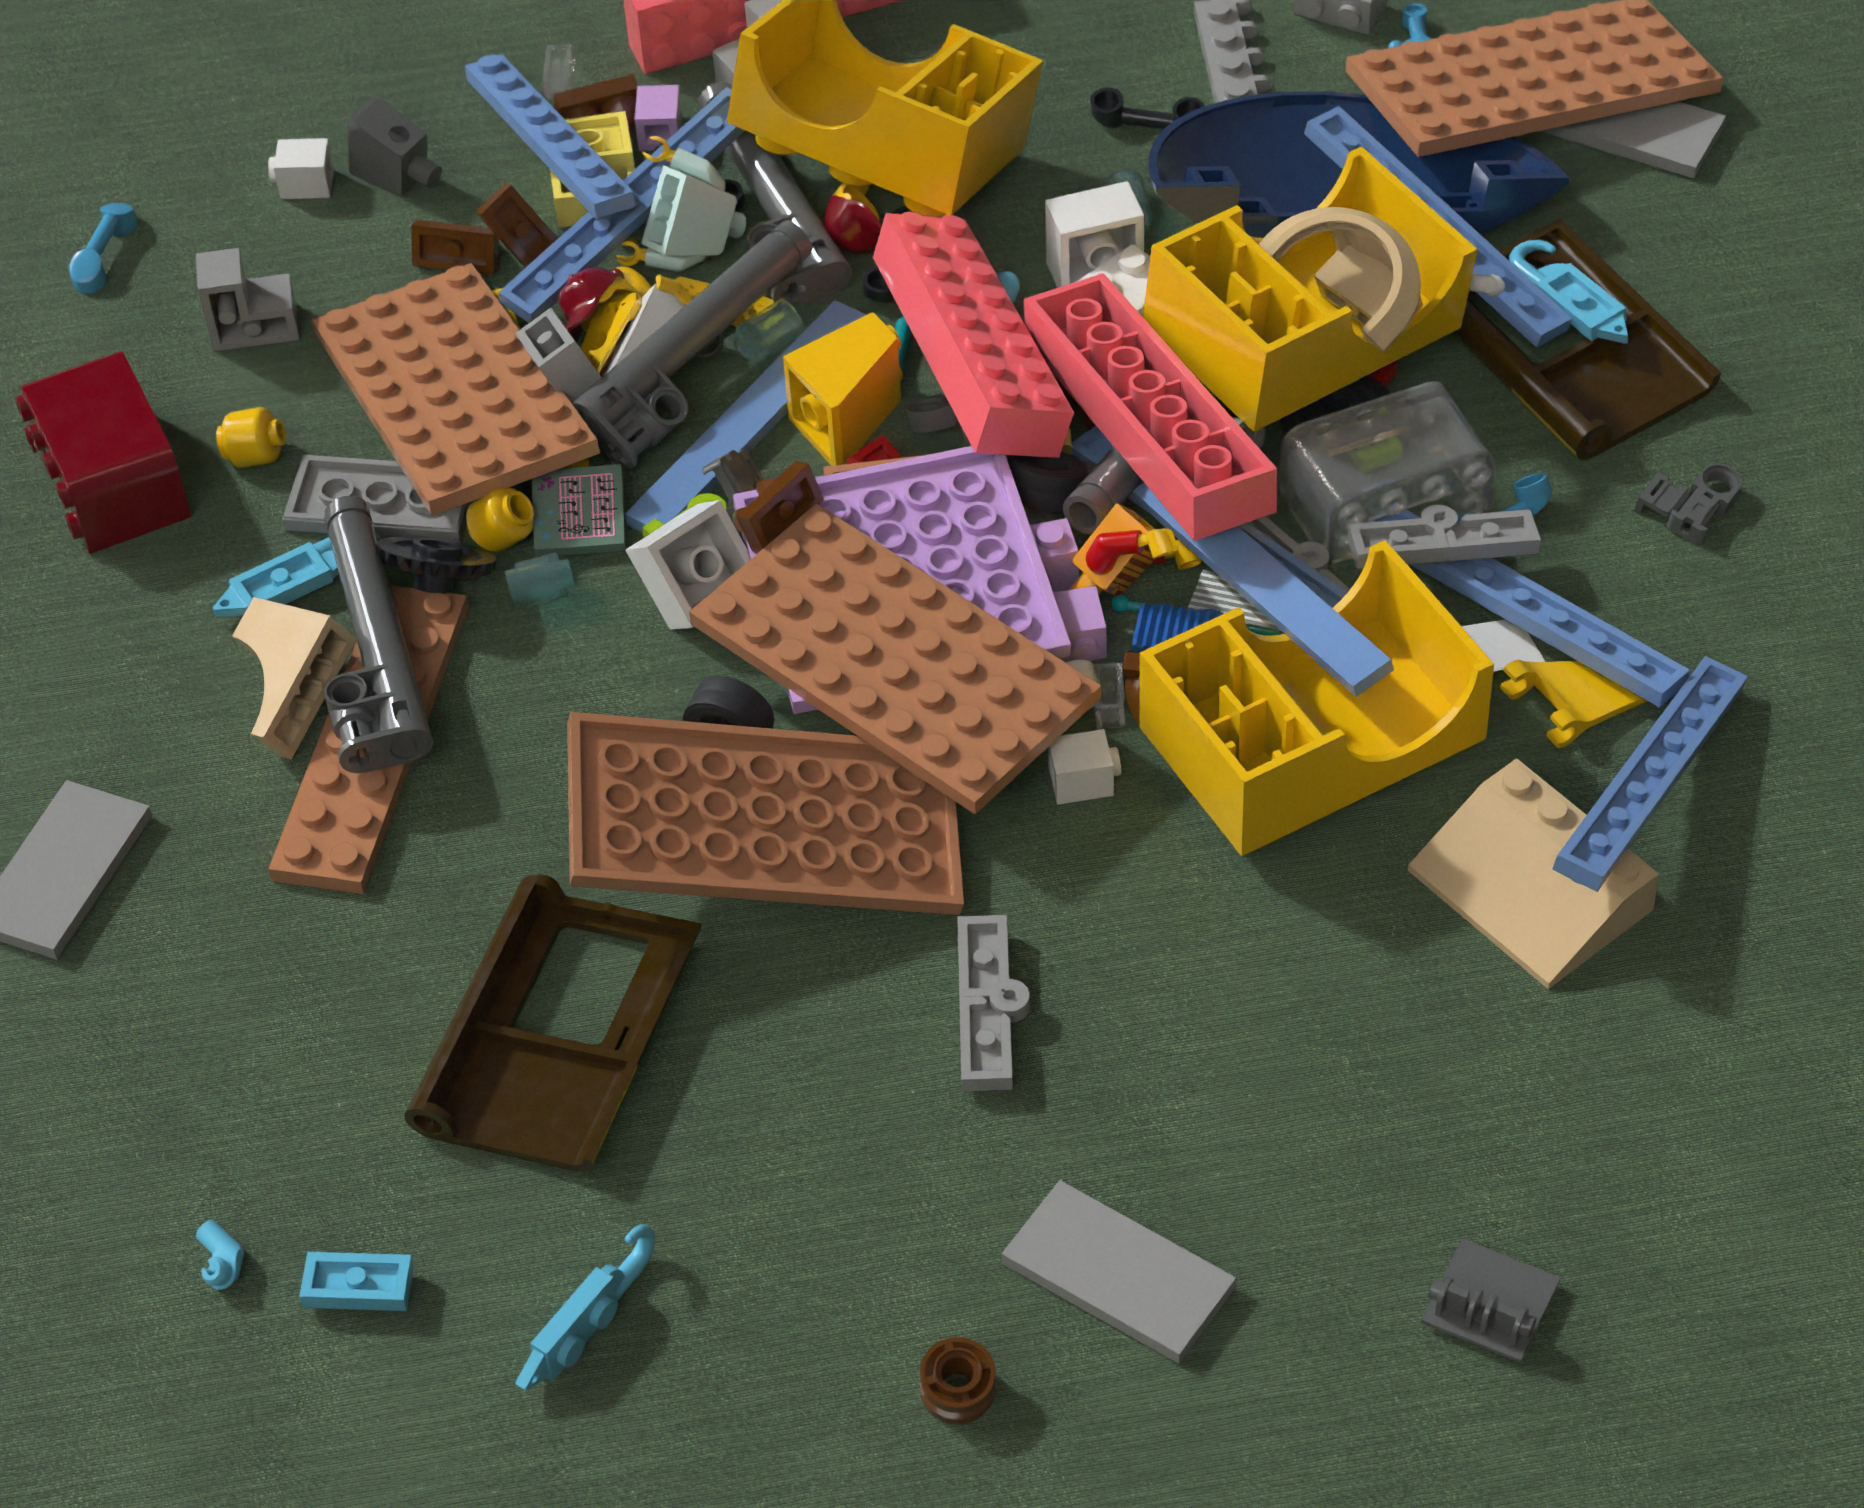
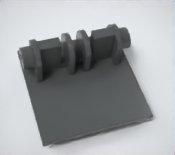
[1421,1238,1561,1363]

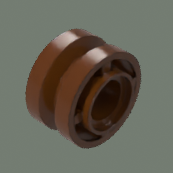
[920,1337,996,1424]

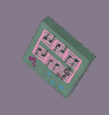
[532,464,626,557]

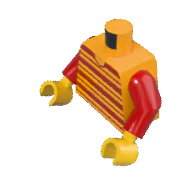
[1068,503,1201,596]

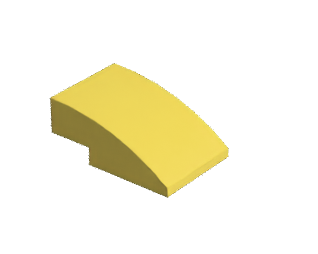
[550,111,635,228]

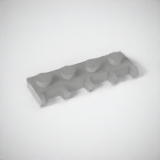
[1194,0,1271,103]

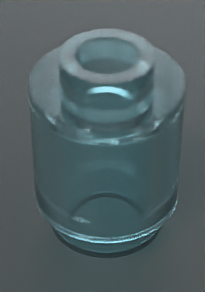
[504,552,575,608]

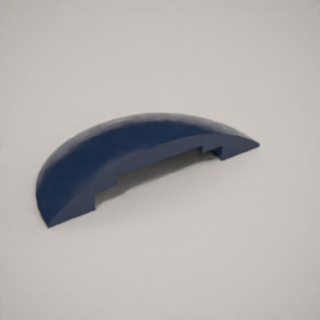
[1148,91,1570,238]

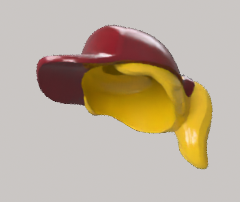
[825,183,882,253]
[558,266,651,342]

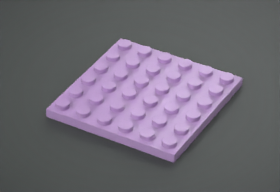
[733,446,1071,714]

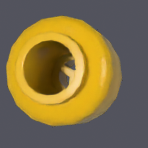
[216,407,287,469]
[466,487,534,553]

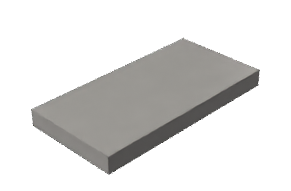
[1540,101,1726,178]
[282,455,472,542]
[0,780,152,960]
[1001,1180,1236,1364]

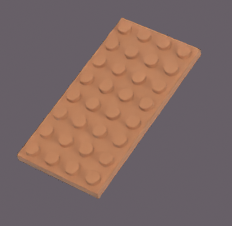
[1346,0,1723,157]
[312,263,600,516]
[689,503,1101,814]
[567,712,964,915]

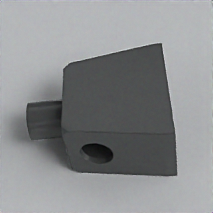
[348,95,442,196]

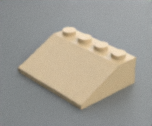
[1408,758,1659,989]

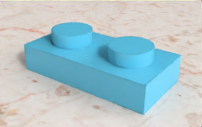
[299,1252,414,1311]

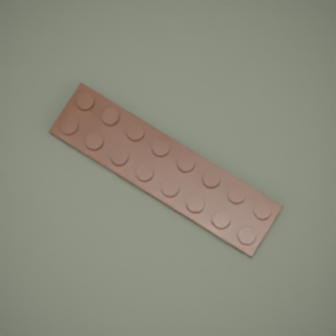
[268,585,469,894]

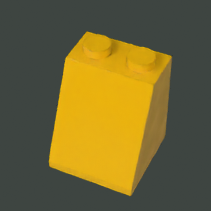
[783,312,903,466]

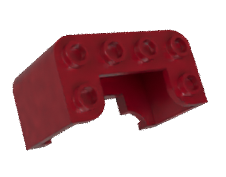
[14,350,192,554]

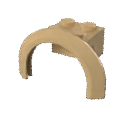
[1259,207,1423,352]

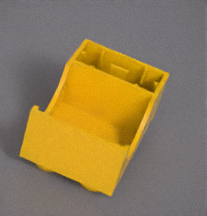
[726,0,1044,217]
[1143,146,1478,432]
[1140,540,1494,857]

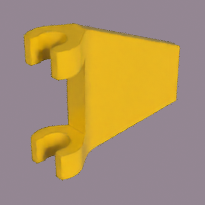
[1500,660,1647,748]

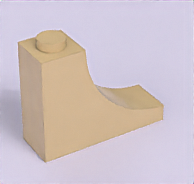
[232,597,357,760]

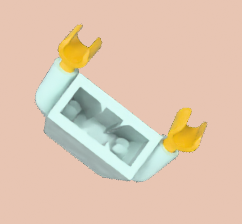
[616,136,746,272]

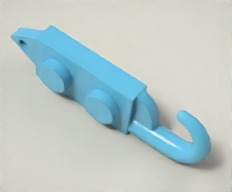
[1509,240,1628,344]
[213,534,381,617]
[515,1224,655,1391]

